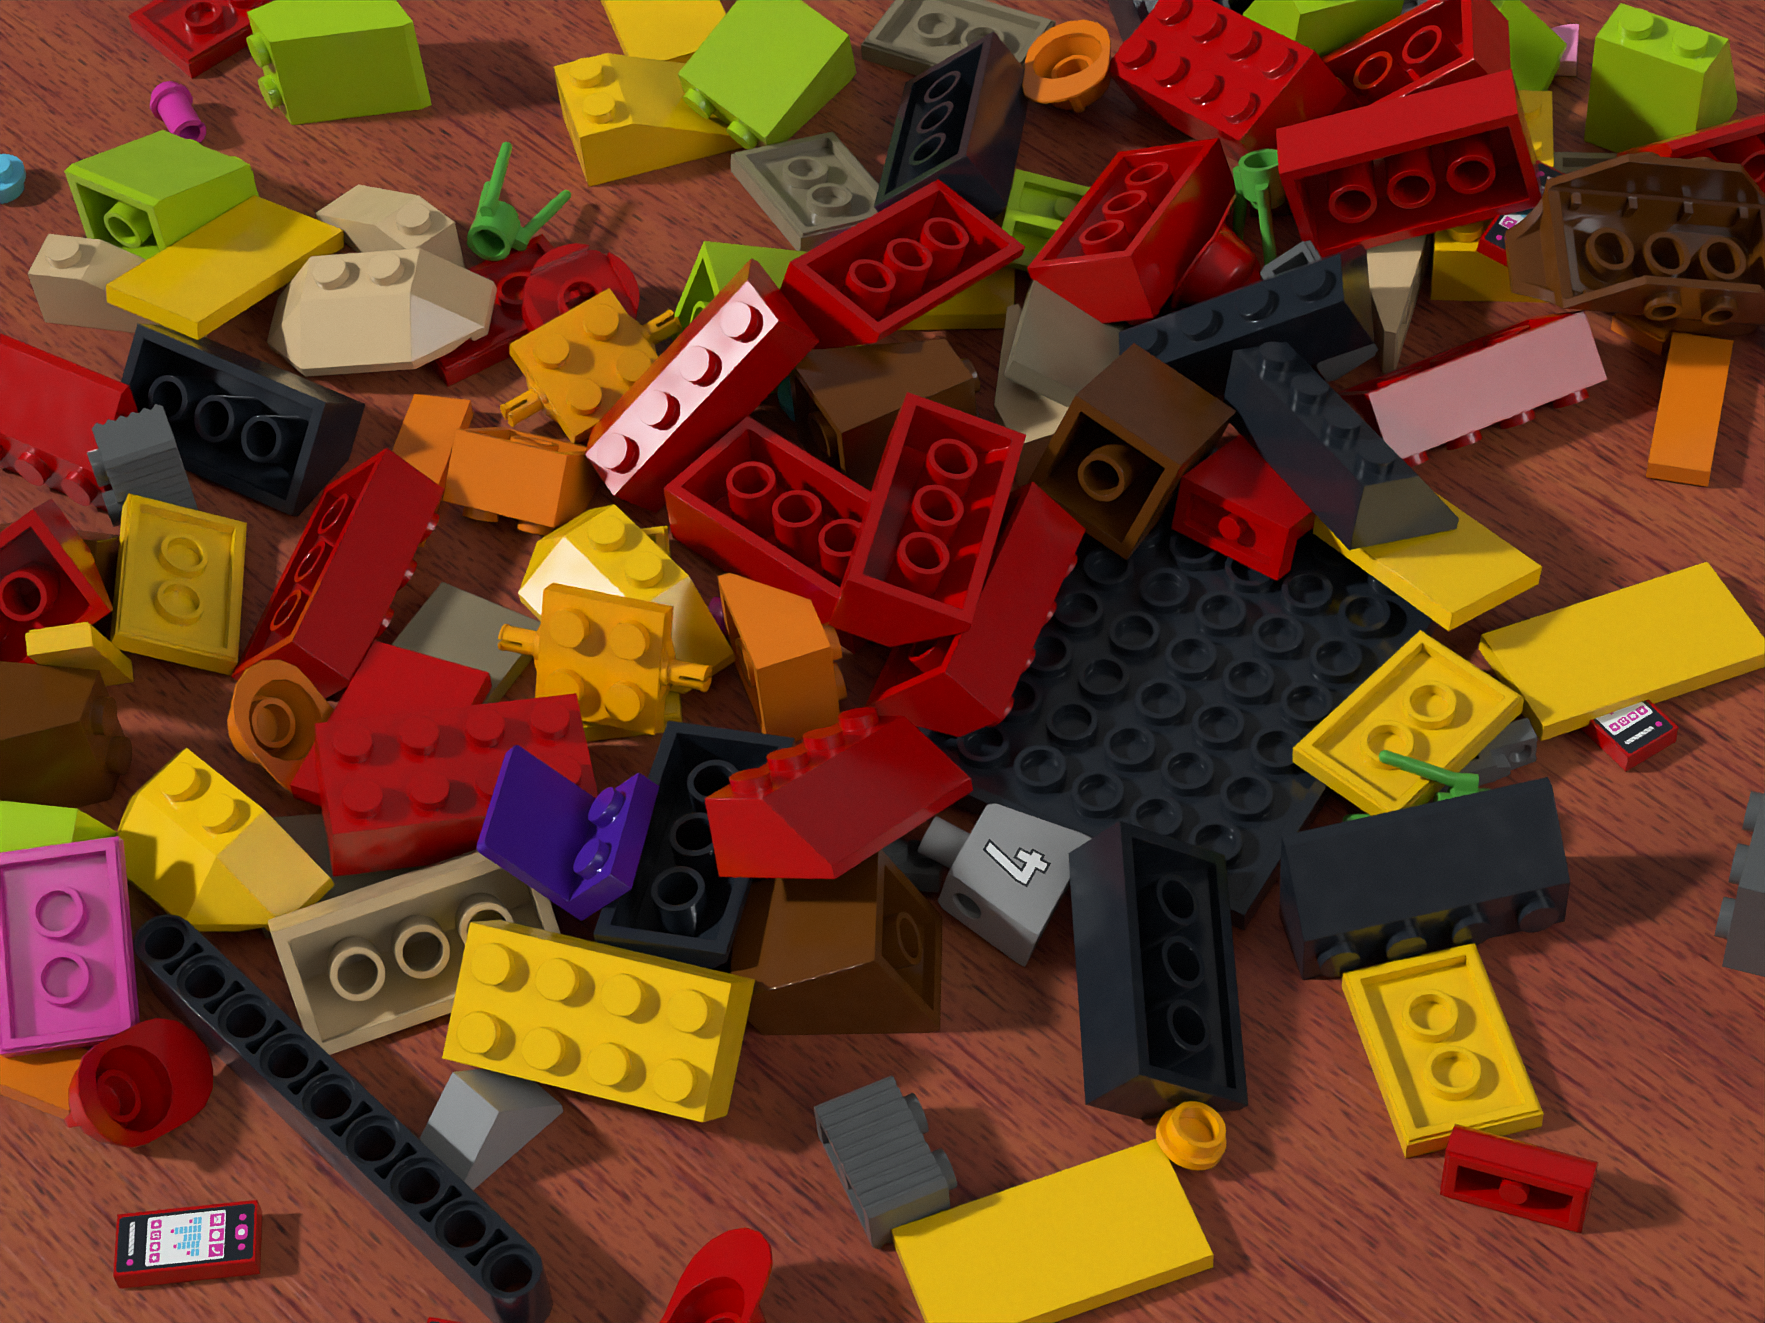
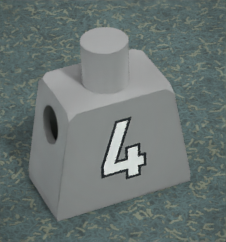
[918,803,1092,967]

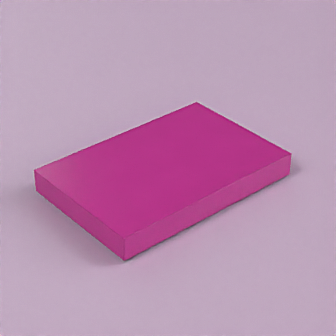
[0,836,140,1058]

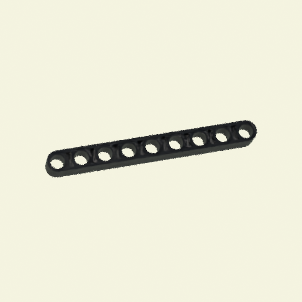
[133,914,553,1323]

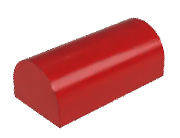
[1440,1124,1598,1233]

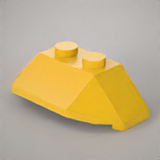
[518,504,735,694]
[116,748,335,931]

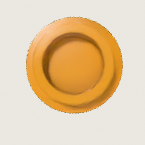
[1156,1101,1226,1170]

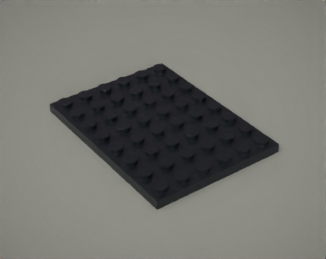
[918,448,1439,931]

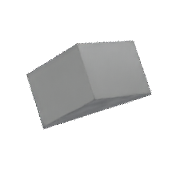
[419,1069,563,1190]

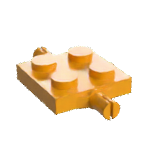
[500,288,682,444]
[498,582,713,735]

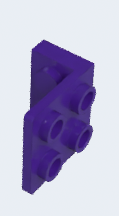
[476,745,660,921]

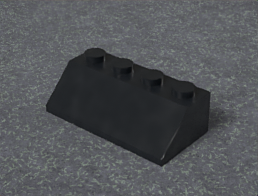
[874,31,1029,220]
[1119,244,1374,398]
[121,323,365,516]
[1223,342,1459,550]
[594,721,796,969]
[1279,777,1570,980]
[1068,821,1248,1120]

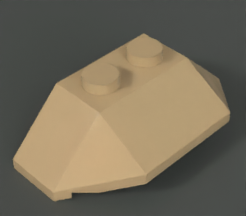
[267,248,497,377]

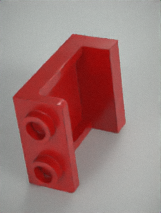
[1171,434,1316,581]

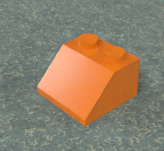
[443,427,602,535]
[717,573,847,742]

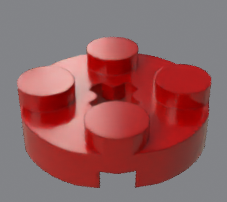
[522,243,640,332]

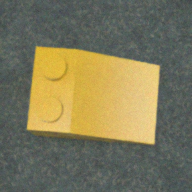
[553,53,743,187]

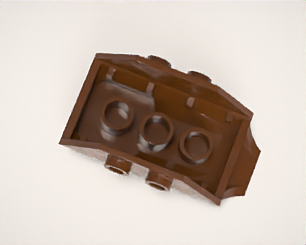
[1504,152,1765,336]

